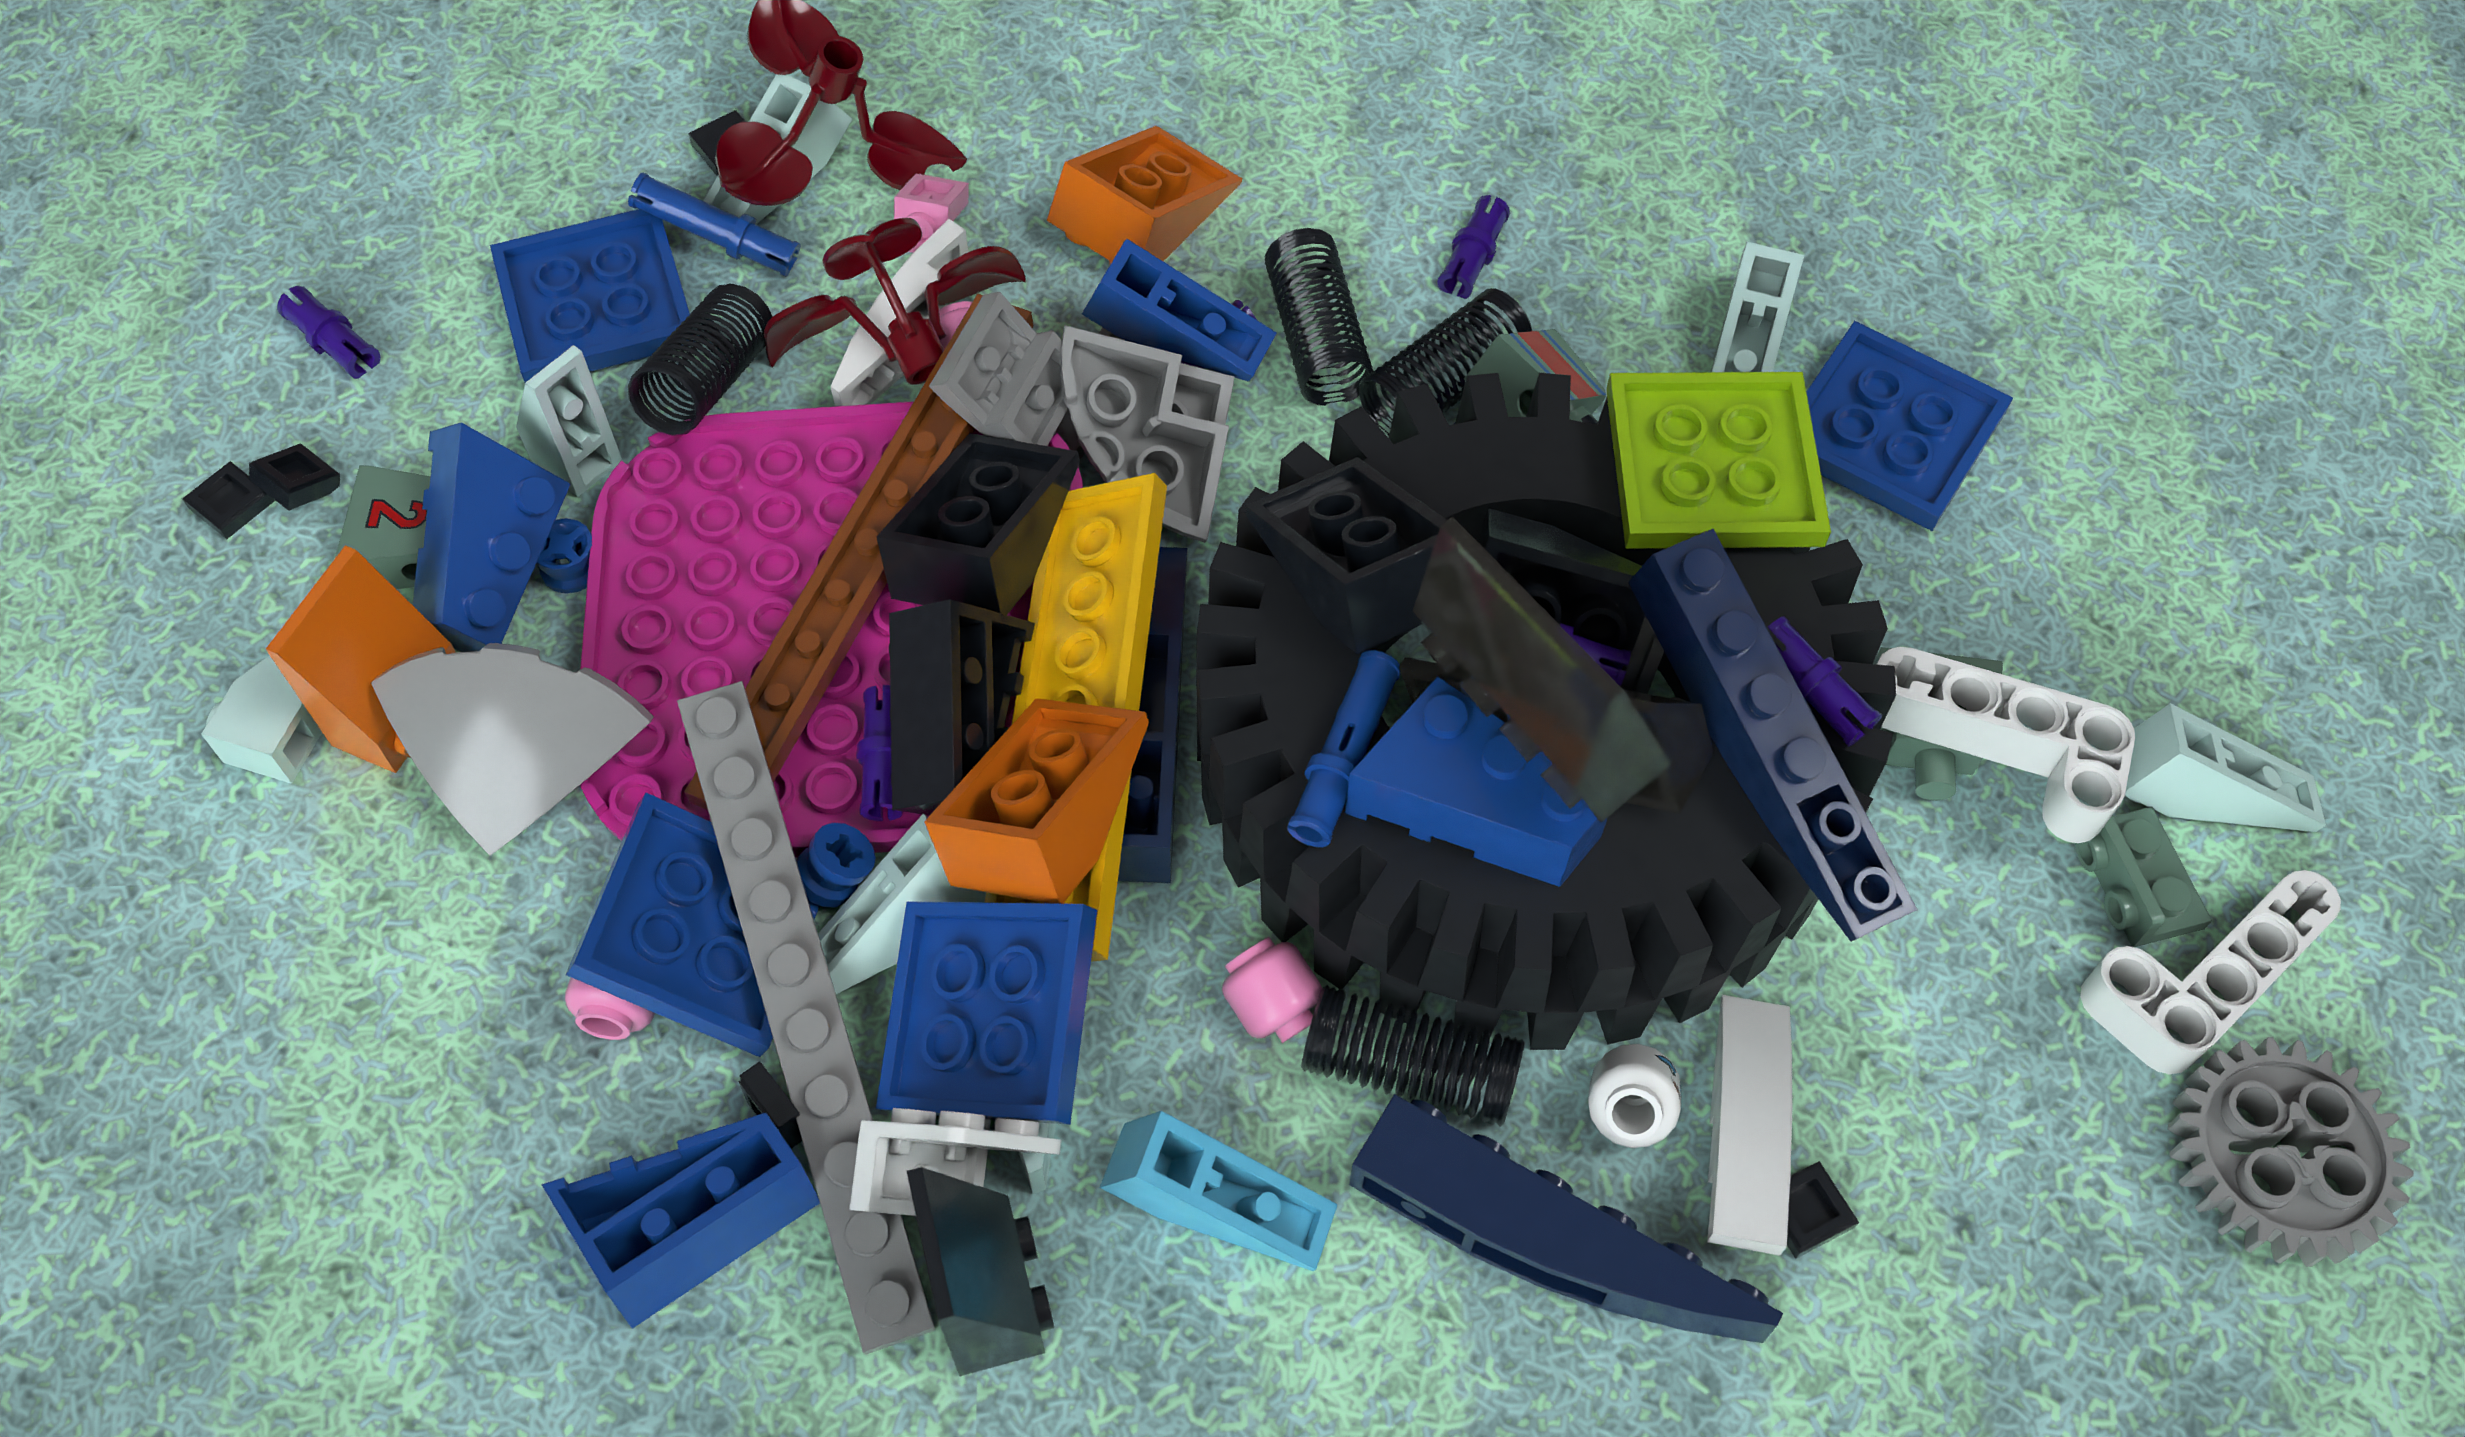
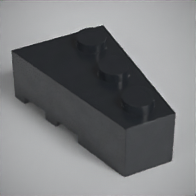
[889,599,1035,816]

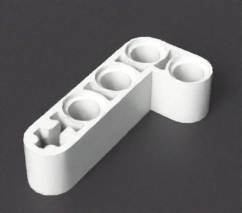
[1877,647,2135,843]
[2080,870,2341,1074]

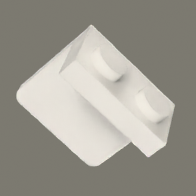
[850,1108,1061,1216]

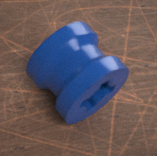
[536,518,592,594]
[796,823,876,907]

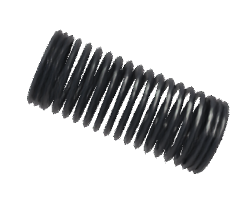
[1265,228,1374,406]
[628,283,772,436]
[1359,288,1532,436]
[1301,985,1525,1127]

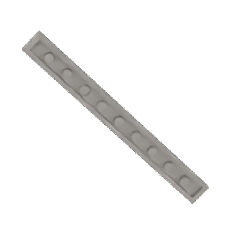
[677,681,936,1355]

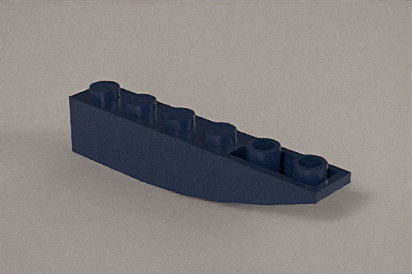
[1628,529,1917,942]
[1118,547,1187,883]
[1349,1094,1783,1343]

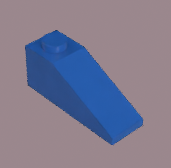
[1082,238,1277,382]

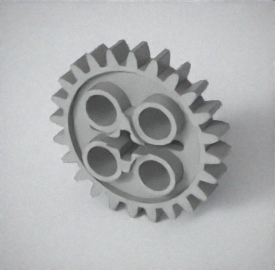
[2168,1037,2414,1267]

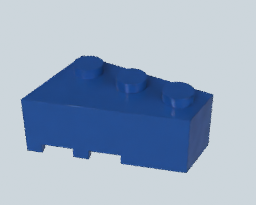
[413,422,571,652]
[1345,676,1614,887]
[541,1113,820,1329]

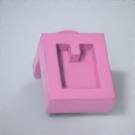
[894,173,969,253]

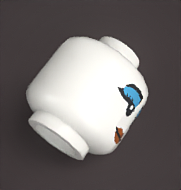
[1588,1044,1681,1148]

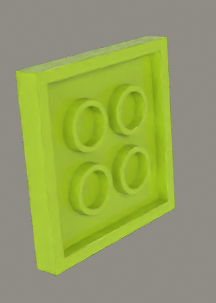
[1606,372,1831,549]

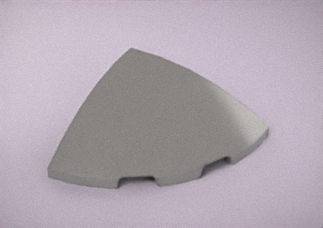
[1060,325,1235,543]
[371,643,654,856]

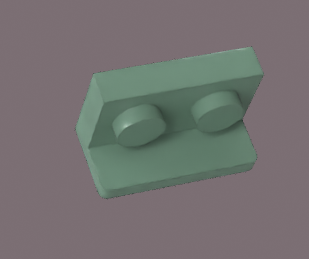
[2075,807,2212,947]

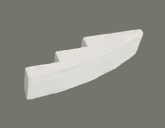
[831,219,969,406]
[1707,995,1792,1256]

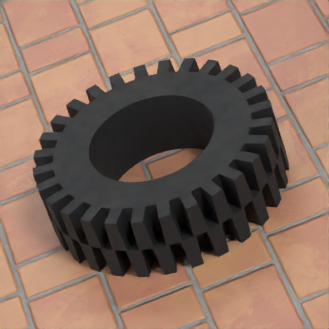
[1196,373,1896,1050]

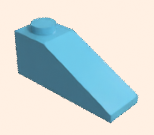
[1100,1111,1338,1271]

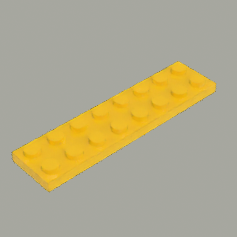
[985,473,1167,962]

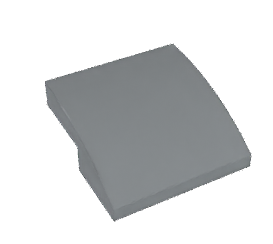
[929,292,1068,446]

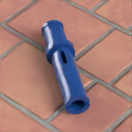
[628,172,801,277]
[1287,650,1402,847]

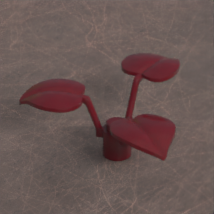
[715,0,967,206]
[764,218,1026,385]

